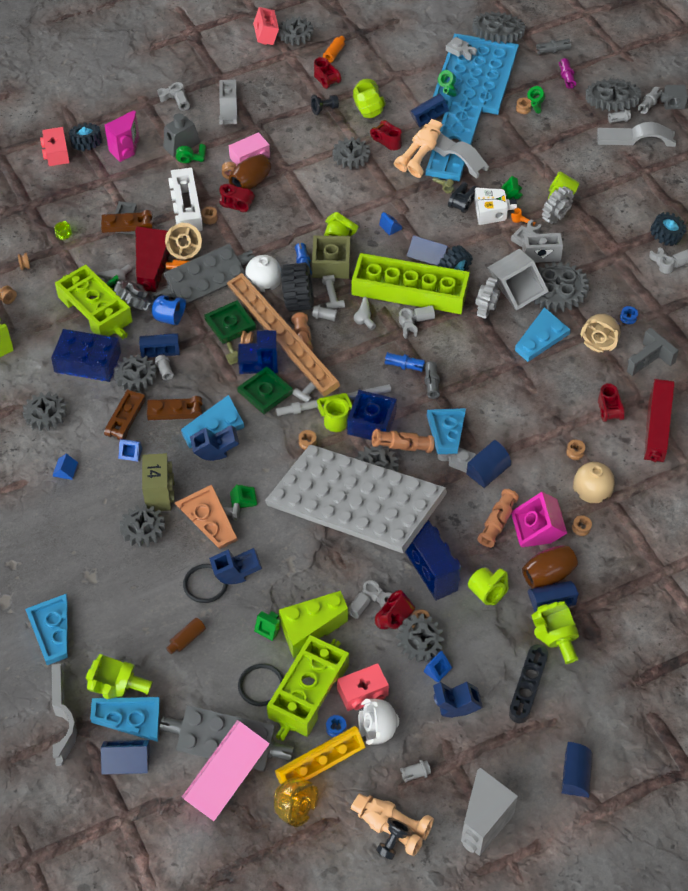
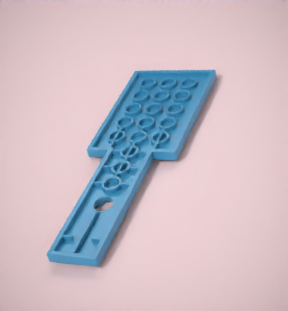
[425,33,519,182]

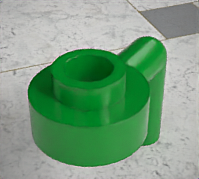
[438,70,457,97]
[527,86,545,114]
[176,144,206,163]

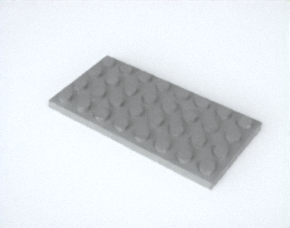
[265,445,447,553]

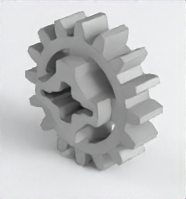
[542,186,574,224]
[475,277,500,319]

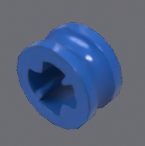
[620,306,638,324]
[326,715,346,738]

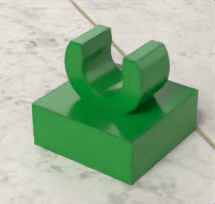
[502,176,523,200]
[254,611,280,641]

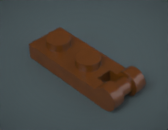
[101,210,153,233]
[104,390,146,440]
[147,396,203,420]

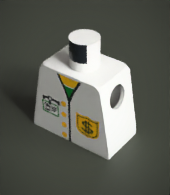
[474,188,517,225]

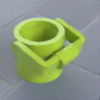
[548,171,579,199]
[324,212,359,237]
[317,393,353,432]
[468,567,509,605]

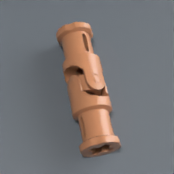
[291,312,313,351]
[372,429,434,453]
[477,489,519,548]

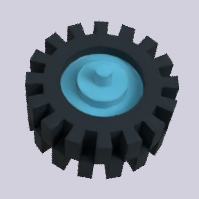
[69,123,102,151]
[650,212,687,246]
[438,245,473,271]

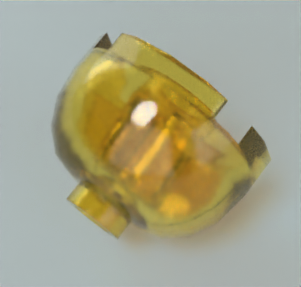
[274,777,318,827]

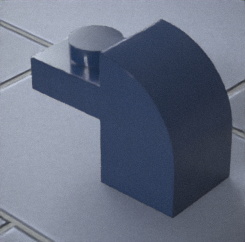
[190,425,240,461]
[209,548,262,584]
[433,682,483,718]

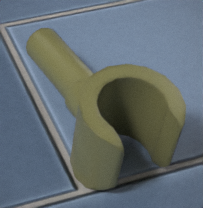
[433,177,454,193]
[226,342,239,365]

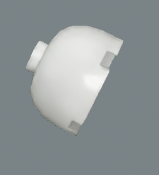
[245,255,282,292]
[358,699,399,745]

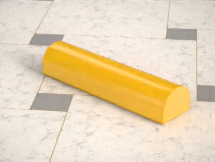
[275,726,366,792]

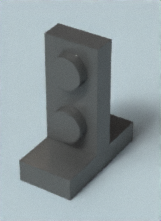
[627,328,679,376]

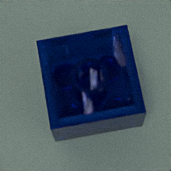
[347,390,397,440]

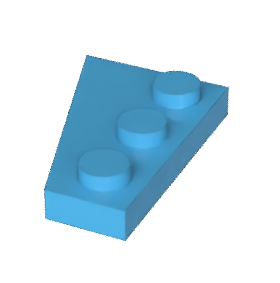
[515,307,571,362]
[181,395,244,448]
[427,408,466,454]
[25,594,68,665]
[90,697,160,742]

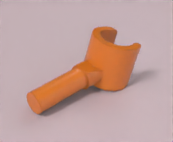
[511,208,536,227]

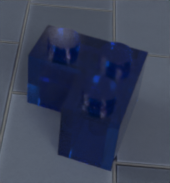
[238,330,278,374]

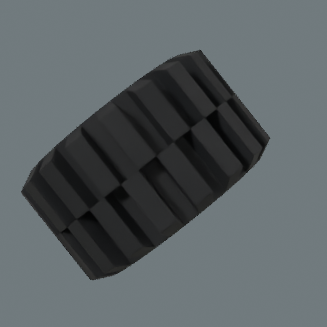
[281,262,314,312]

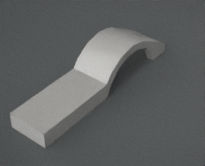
[219,80,237,125]
[597,122,676,147]
[433,133,489,178]
[52,664,77,766]

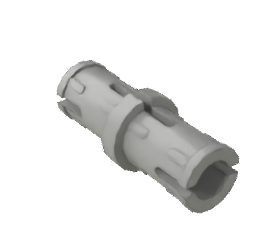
[638,87,662,114]

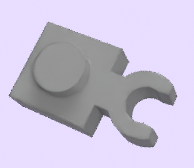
[446,37,477,60]
[511,220,541,247]
[438,447,476,473]

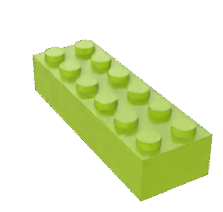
[352,253,470,314]

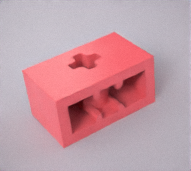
[253,7,279,45]
[40,127,70,166]
[337,663,389,711]

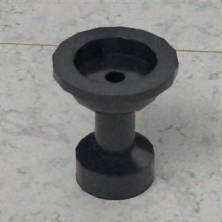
[310,94,339,115]
[376,818,413,860]

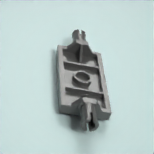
[152,243,255,305]
[160,705,295,772]

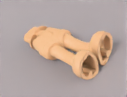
[394,119,443,178]
[351,793,434,856]

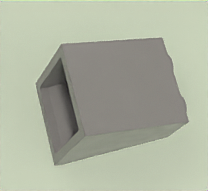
[487,249,549,311]
[461,768,518,856]

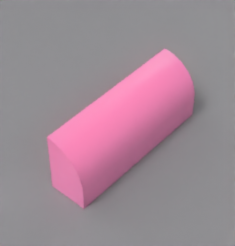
[182,720,270,821]

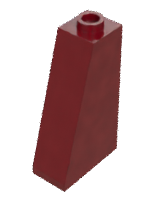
[135,226,170,292]
[644,379,674,462]

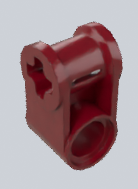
[314,57,342,89]
[370,120,402,151]
[219,184,255,212]
[598,383,624,422]
[375,590,415,630]

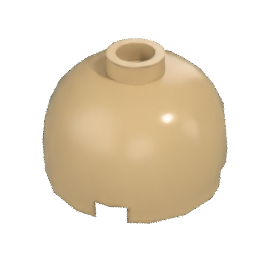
[165,223,202,260]
[581,314,621,352]
[573,462,615,503]

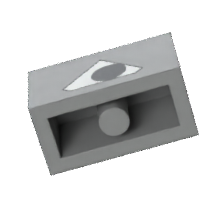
[522,233,563,263]

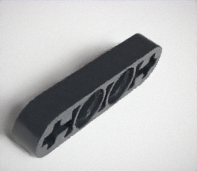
[509,644,548,723]

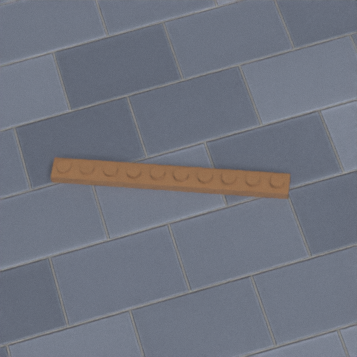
[227,273,340,397]

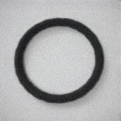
[183,564,228,603]
[238,664,283,706]

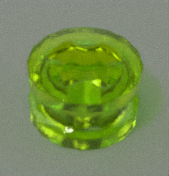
[54,222,72,240]

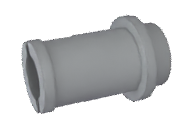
[608,109,631,124]
[312,304,337,322]
[155,355,174,380]
[400,760,431,783]

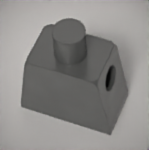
[163,113,200,157]

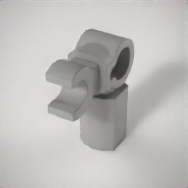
[157,82,190,111]
[649,247,688,274]
[399,306,435,339]
[348,580,392,619]

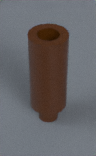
[166,618,206,655]

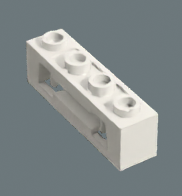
[168,168,203,231]

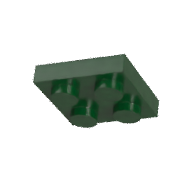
[204,300,256,344]
[238,367,293,414]

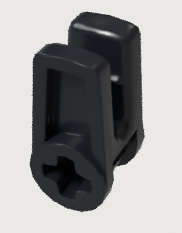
[448,181,478,213]

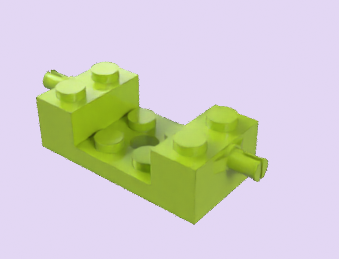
[55,264,132,341]
[267,635,349,741]

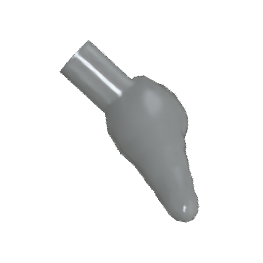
[96,264,132,281]
[354,296,376,330]

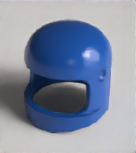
[152,295,186,326]

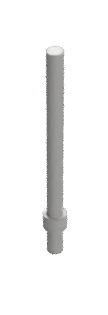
[276,384,391,416]

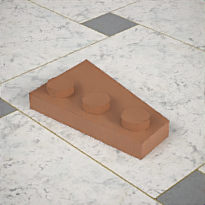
[175,485,238,549]

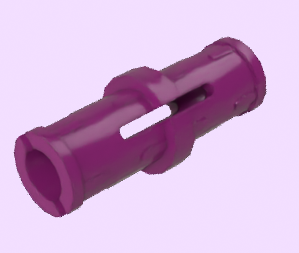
[559,58,577,89]

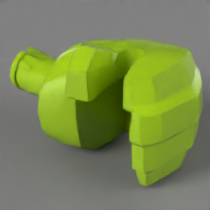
[353,79,386,118]
[531,602,579,664]
[85,654,153,699]

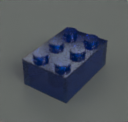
[51,329,121,382]
[405,520,461,601]

